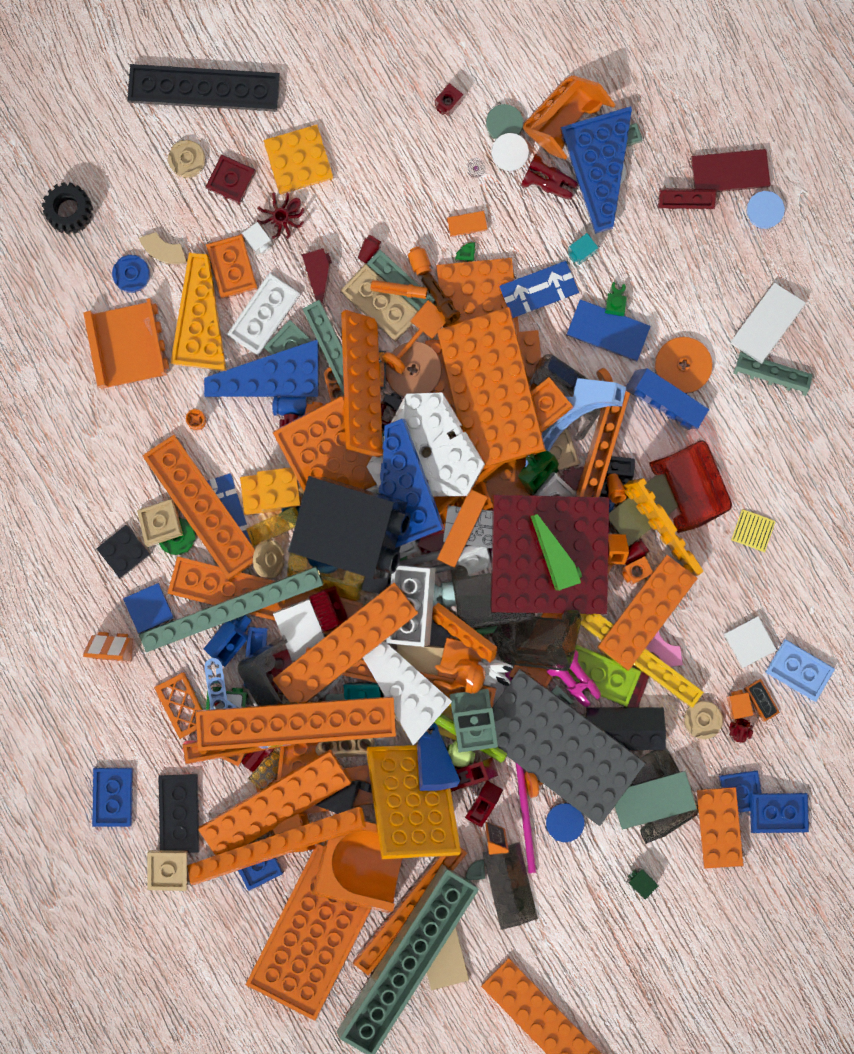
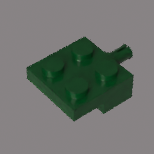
[518,450,559,496]

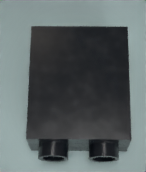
[288,476,411,579]

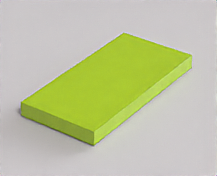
[555,642,641,707]

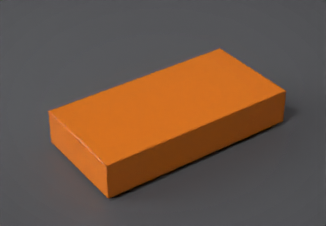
[447,211,488,237]

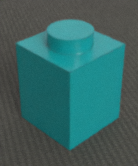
[568,233,599,265]

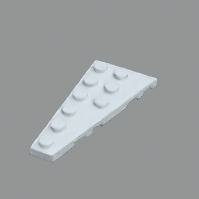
[363,641,452,745]

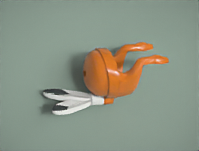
[433,659,513,694]

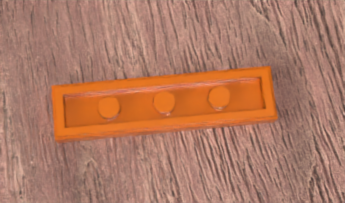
[437,489,488,568]

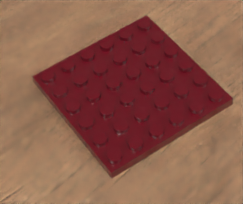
[491,495,609,614]

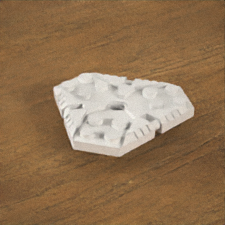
[367,393,485,497]

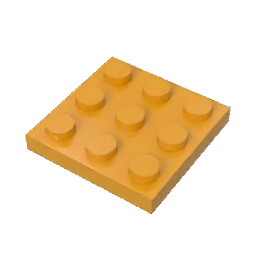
[263,125,333,195]

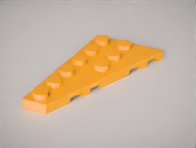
[171,253,227,371]
[623,478,704,576]

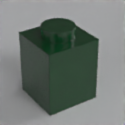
[626,868,659,900]

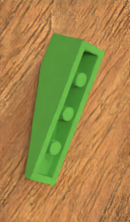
[531,514,582,590]

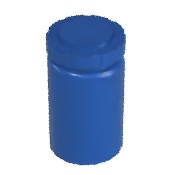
[272,397,307,416]

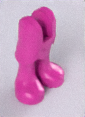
[546,648,601,707]

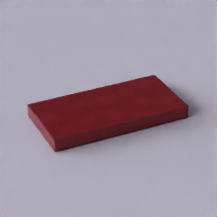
[691,149,771,192]

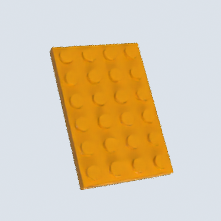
[366,745,461,859]

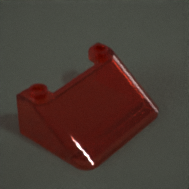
[649,440,732,533]

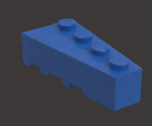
[626,368,710,430]

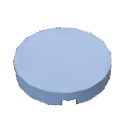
[746,191,785,229]

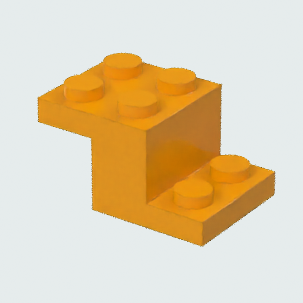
[240,467,300,515]

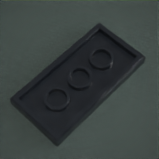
[158,774,200,853]

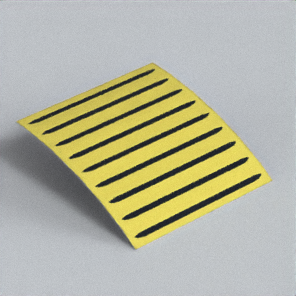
[731,509,776,553]

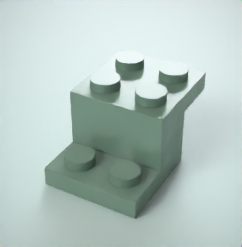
[449,689,498,753]

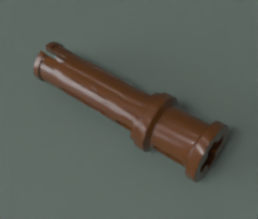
[421,273,461,324]

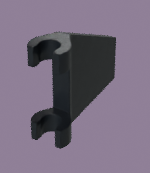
[315,780,372,814]

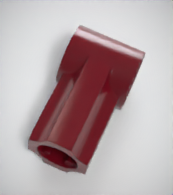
[241,749,275,773]

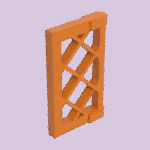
[154,672,203,739]

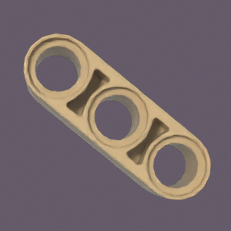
[316,738,375,758]

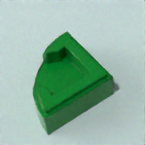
[455,242,475,262]

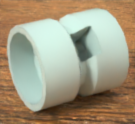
[433,581,456,607]

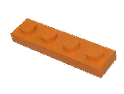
[432,603,497,663]

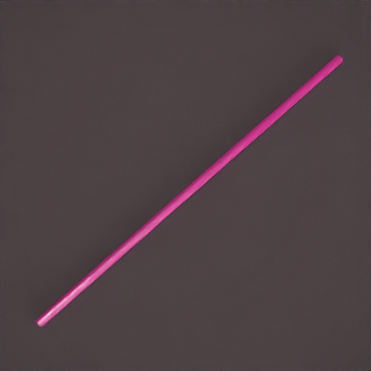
[490,548,536,874]

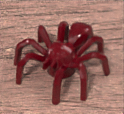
[257,192,305,240]

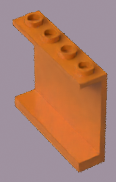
[83,298,169,389]

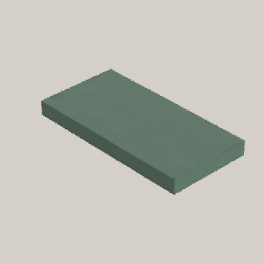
[615,770,697,830]

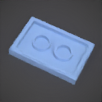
[765,639,835,702]

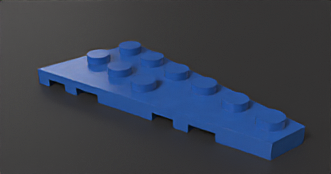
[204,340,319,397]

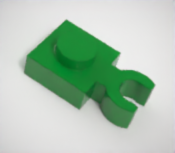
[605,282,627,316]

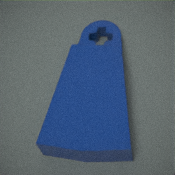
[417,723,460,791]

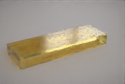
[246,507,298,546]

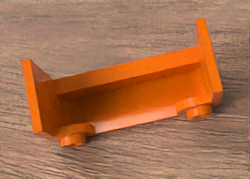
[523,75,615,159]

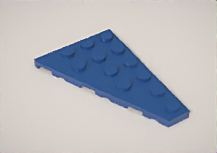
[560,106,632,234]
[379,419,445,548]

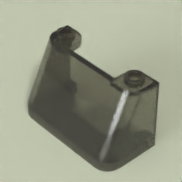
[492,610,581,671]

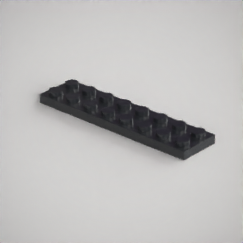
[127,64,280,112]

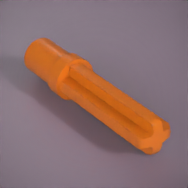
[370,280,428,299]

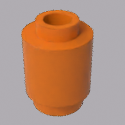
[407,246,431,276]

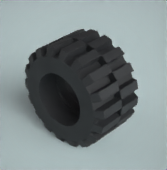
[42,182,93,234]

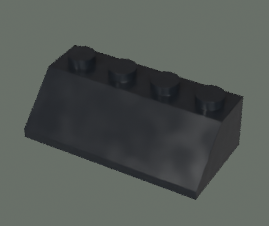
[586,707,666,750]

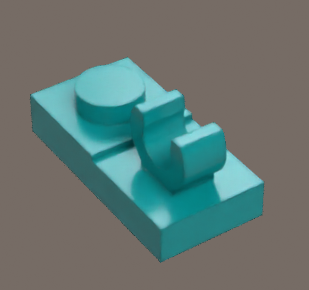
[343,683,384,700]

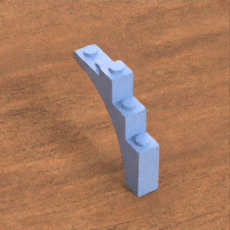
[525,378,626,467]

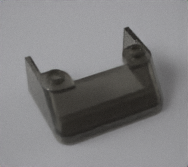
[528,354,602,441]
[237,635,323,706]

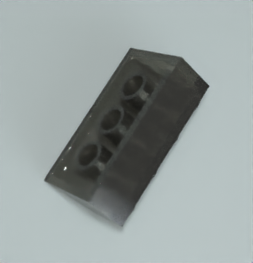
[482,842,538,930]

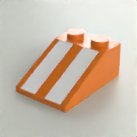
[83,632,133,662]

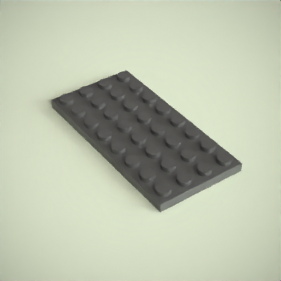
[492,669,646,826]

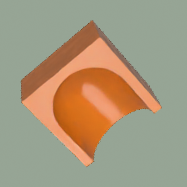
[312,814,403,913]

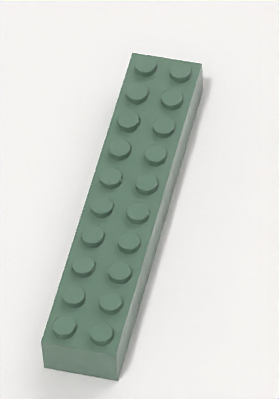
[336,864,479,1054]

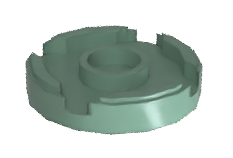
[486,104,523,140]

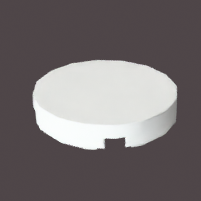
[491,133,529,171]

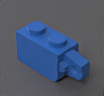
[203,615,252,667]

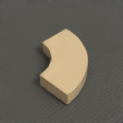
[139,232,187,265]

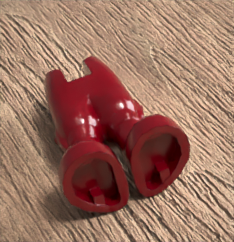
[520,154,578,200]

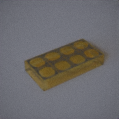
[248,750,280,790]

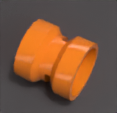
[185,409,207,431]

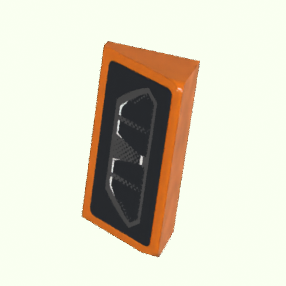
[744,679,780,722]
[485,822,509,855]

